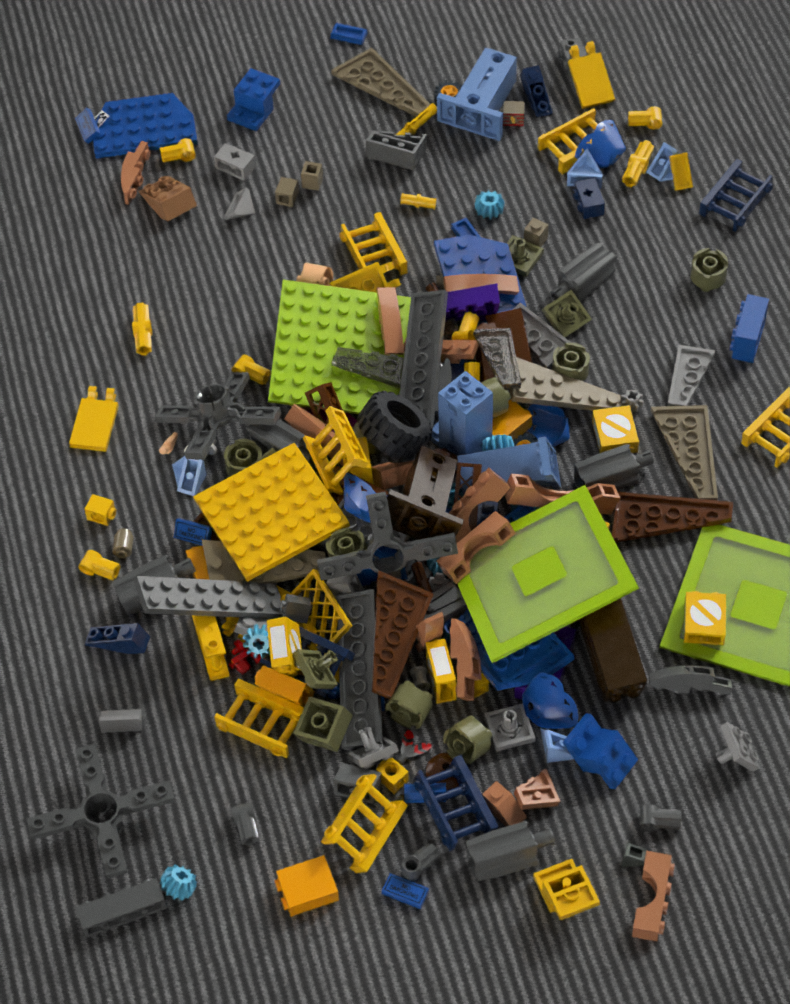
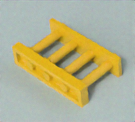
[538,108,604,175]
[339,212,408,275]
[741,387,790,468]
[303,406,369,495]
[192,615,230,681]
[214,678,304,758]
[321,774,408,873]

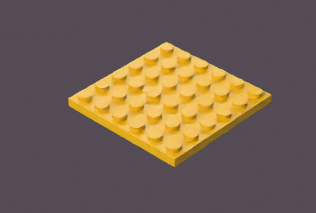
[193,443,350,582]

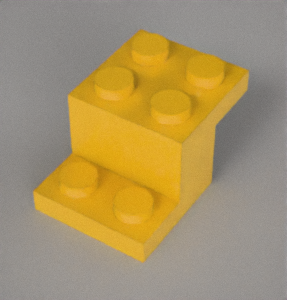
[533,859,600,921]

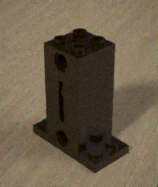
[387,446,463,540]
[575,598,647,703]

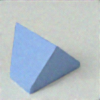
[646,142,680,182]
[567,148,603,189]
[172,456,206,496]
[540,728,574,763]

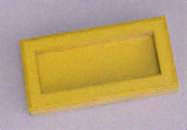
[669,152,693,191]

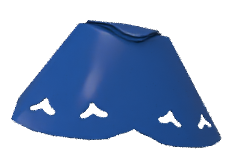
[575,120,626,169]
[527,404,570,447]
[344,473,387,523]
[522,672,578,729]

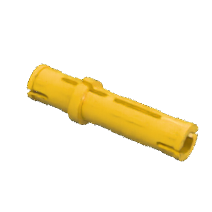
[395,103,437,135]

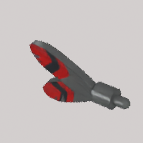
[395,730,432,765]

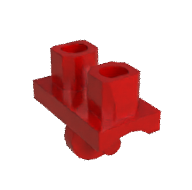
[229,639,266,675]

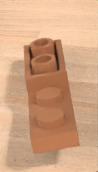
[121,141,150,205]
[403,340,479,364]
[449,618,482,701]

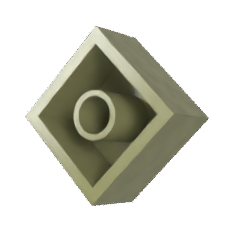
[293,696,353,752]

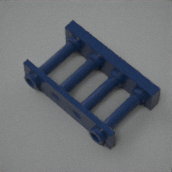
[699,159,774,232]
[260,627,355,698]
[413,755,499,852]

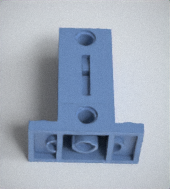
[437,47,517,141]
[430,371,493,456]
[456,436,561,495]

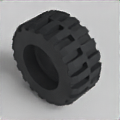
[358,391,432,461]

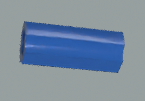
[404,783,446,803]

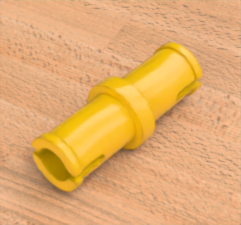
[400,193,437,210]

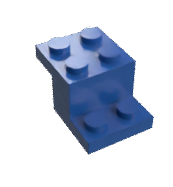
[227,68,280,132]
[562,713,638,789]

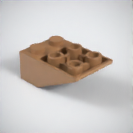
[139,176,197,222]

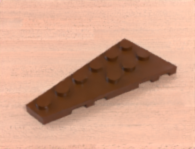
[612,492,733,543]
[372,570,434,699]

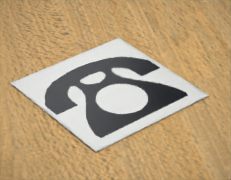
[94,110,109,128]

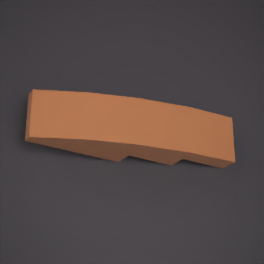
[443,274,519,295]
[377,287,404,355]
[284,404,344,466]
[415,612,444,653]

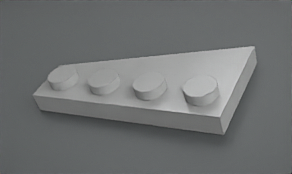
[514,303,571,369]
[668,345,715,406]

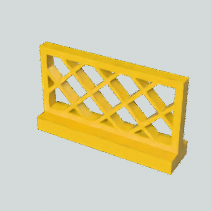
[280,569,353,655]

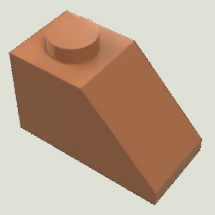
[482,781,527,827]

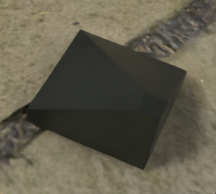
[620,843,647,867]

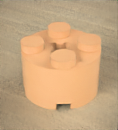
[296,263,333,286]

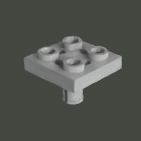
[484,704,535,752]
[716,722,760,772]
[348,727,398,768]

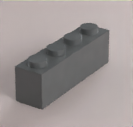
[75,878,167,938]

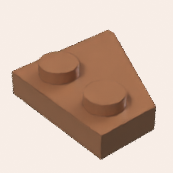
[514,769,560,810]

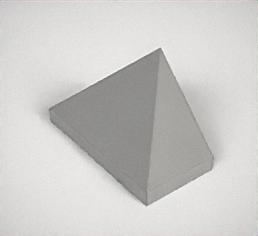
[224,187,255,220]

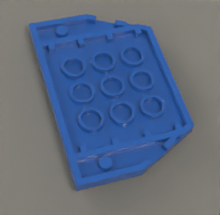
[93,93,198,159]
[433,234,526,331]
[450,608,575,691]

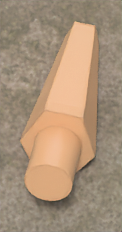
[159,432,178,455]

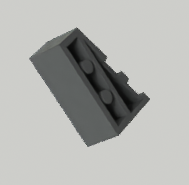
[365,130,427,170]

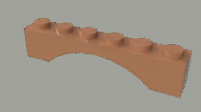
[505,473,620,515]

